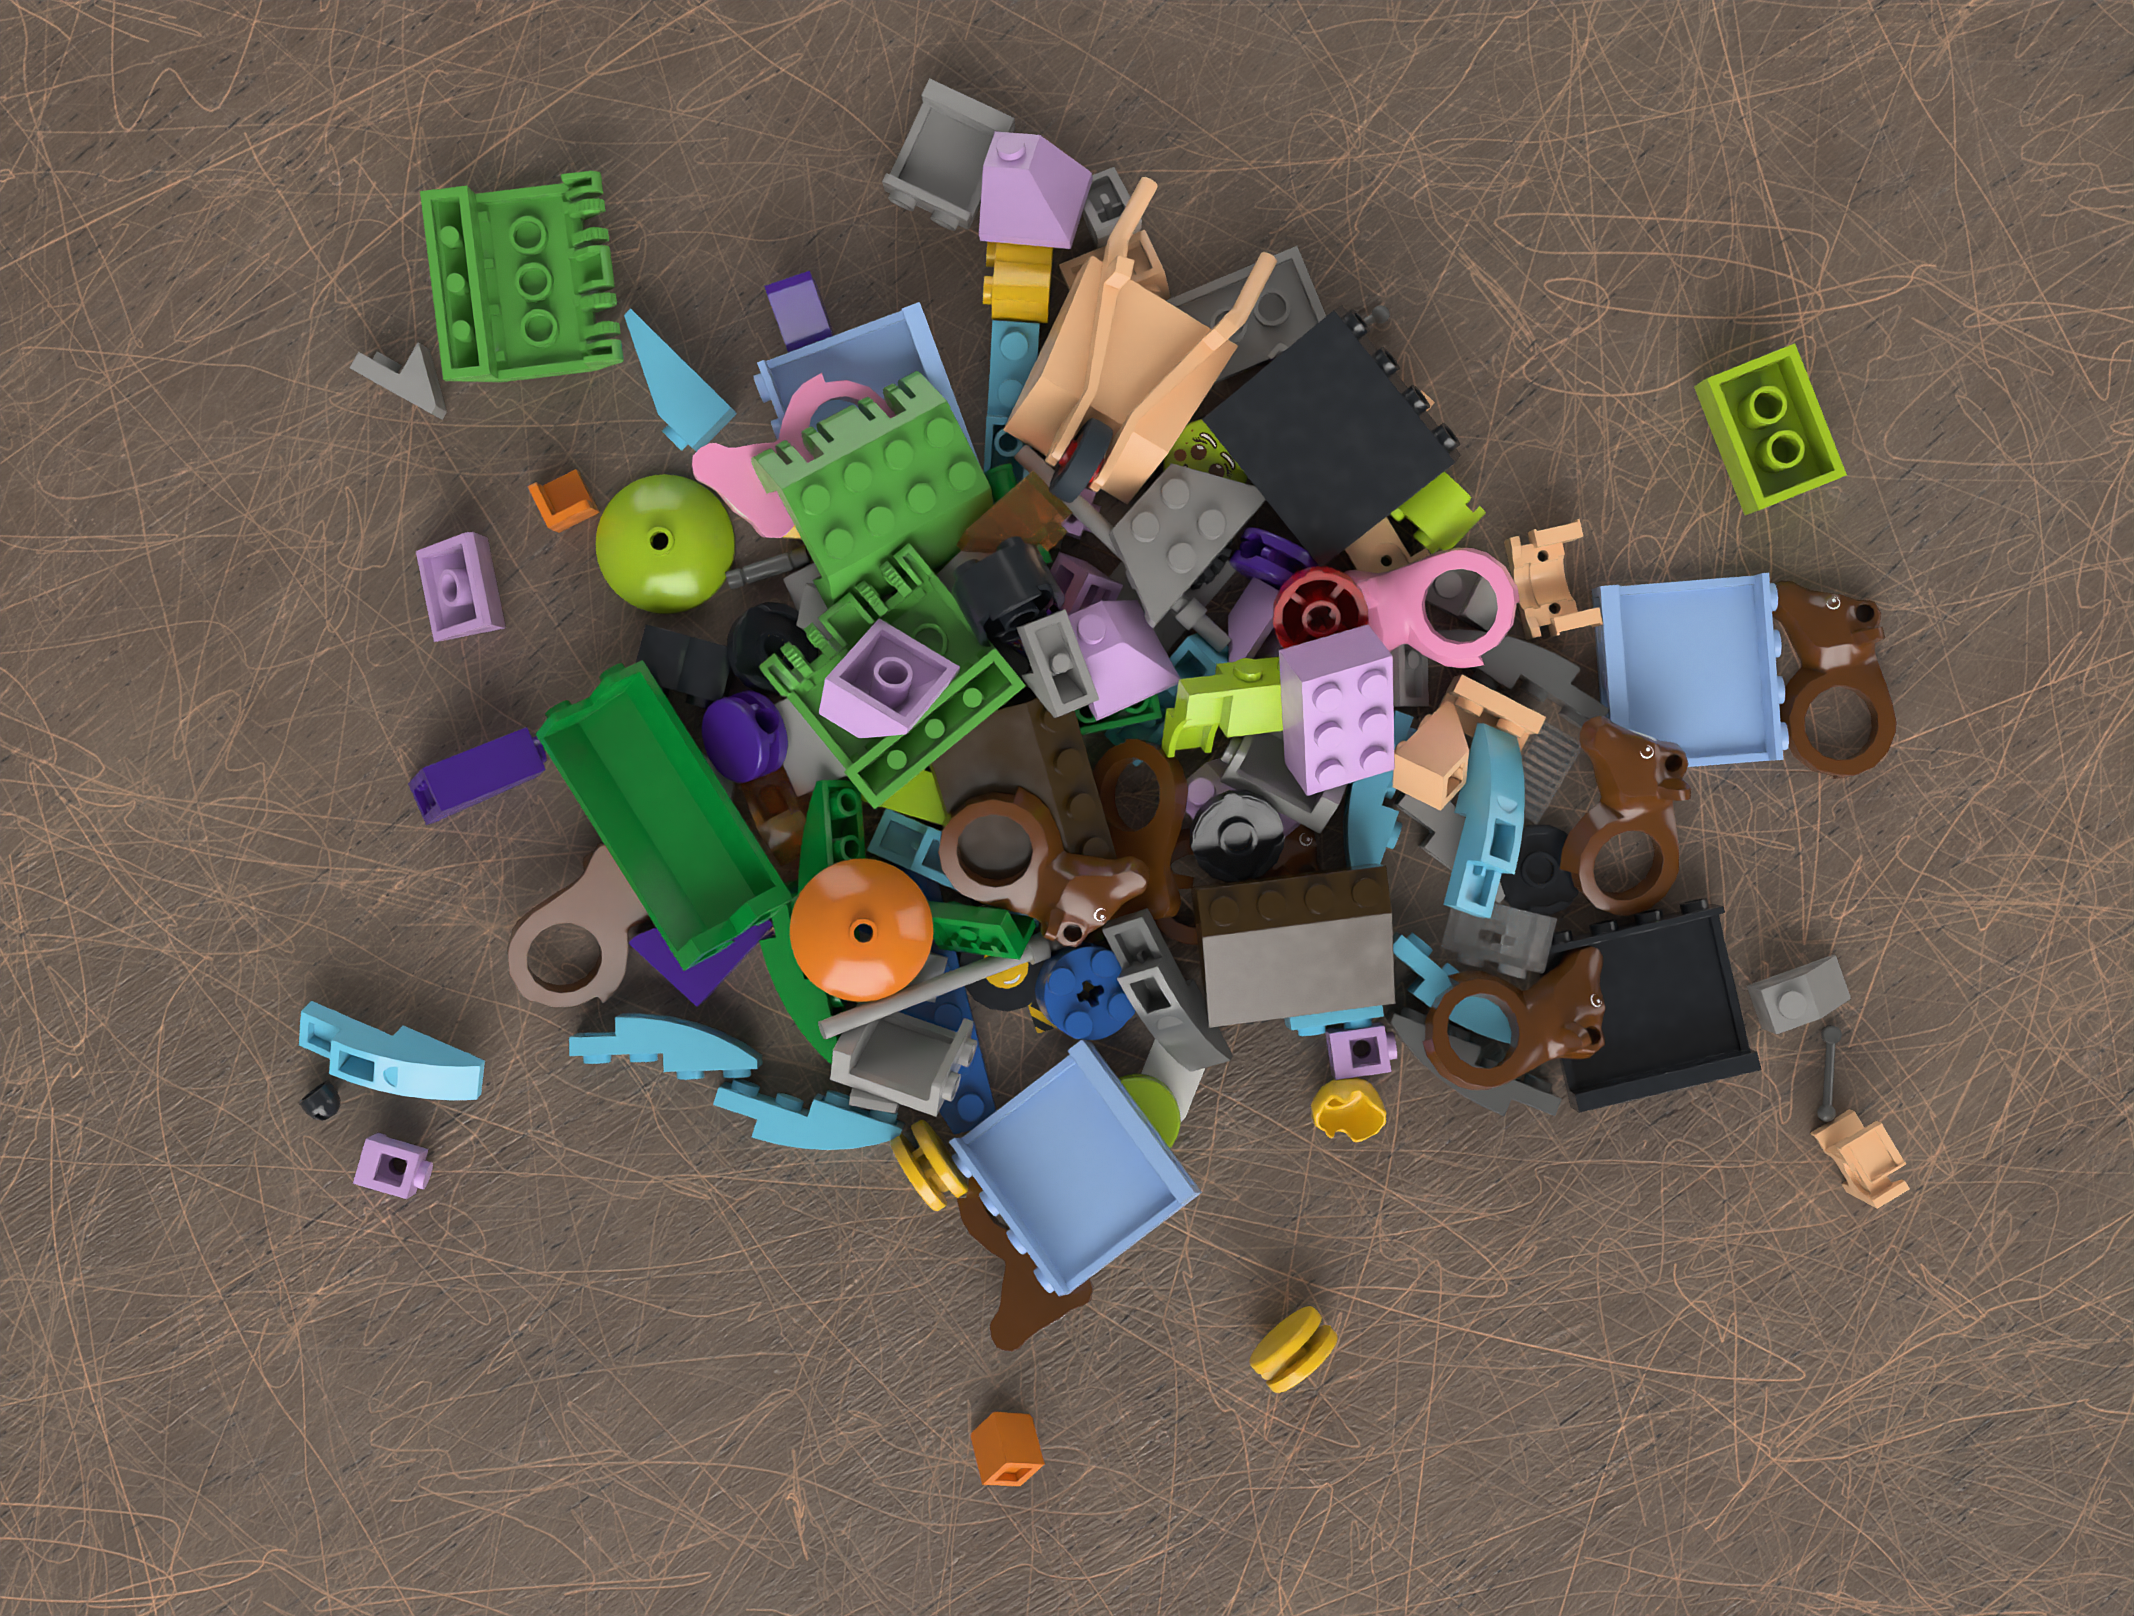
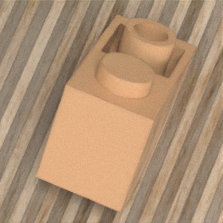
[1392,700,1469,811]

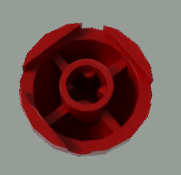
[1272,566,1369,649]

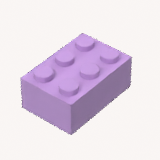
[1279,624,1395,796]

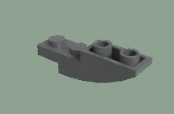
[1437,630,1610,728]
[1102,908,1233,1072]
[1386,1006,1562,1117]

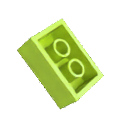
[1694,343,1847,516]

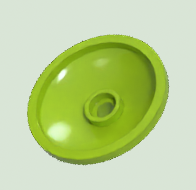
[596,474,735,614]

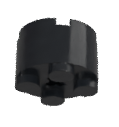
[952,536,1065,647]

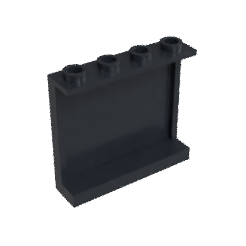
[1202,305,1461,567]
[1533,898,1762,1113]

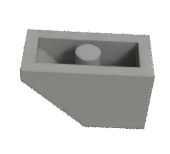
[1747,955,1851,1034]

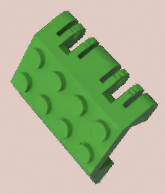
[420,171,624,382]
[751,371,997,609]
[759,543,1026,809]

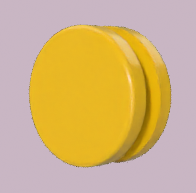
[890,1119,968,1211]
[1249,1306,1338,1393]

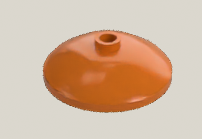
[790,858,933,1002]

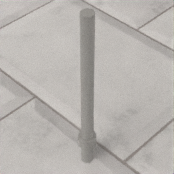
[1014,444,1232,653]
[818,932,1066,1039]

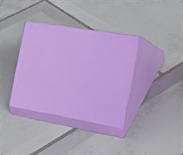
[416,532,506,642]

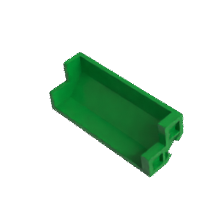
[536,660,793,971]

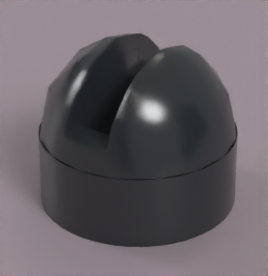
[298,1080,341,1121]

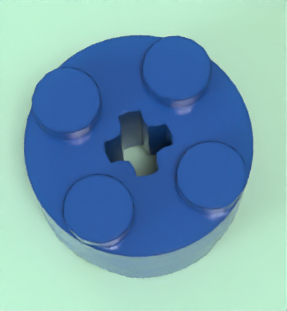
[1035,941,1135,1040]

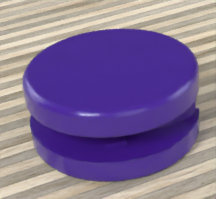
[1229,527,1319,591]
[702,690,788,783]

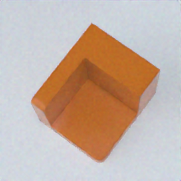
[528,469,600,533]
[971,1412,1045,1486]

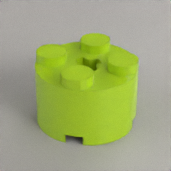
[1389,471,1486,554]

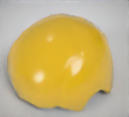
[1311,1077,1386,1142]

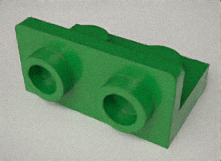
[927,901,1036,960]

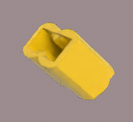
[983,241,1053,323]

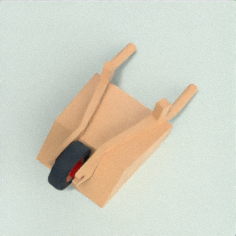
[1003,177,1277,505]

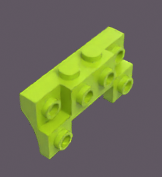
[1161,657,1283,758]

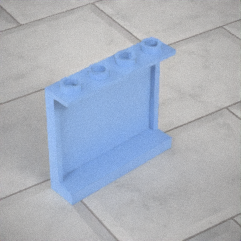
[753,302,981,467]
[1592,573,1789,767]
[949,1039,1202,1296]

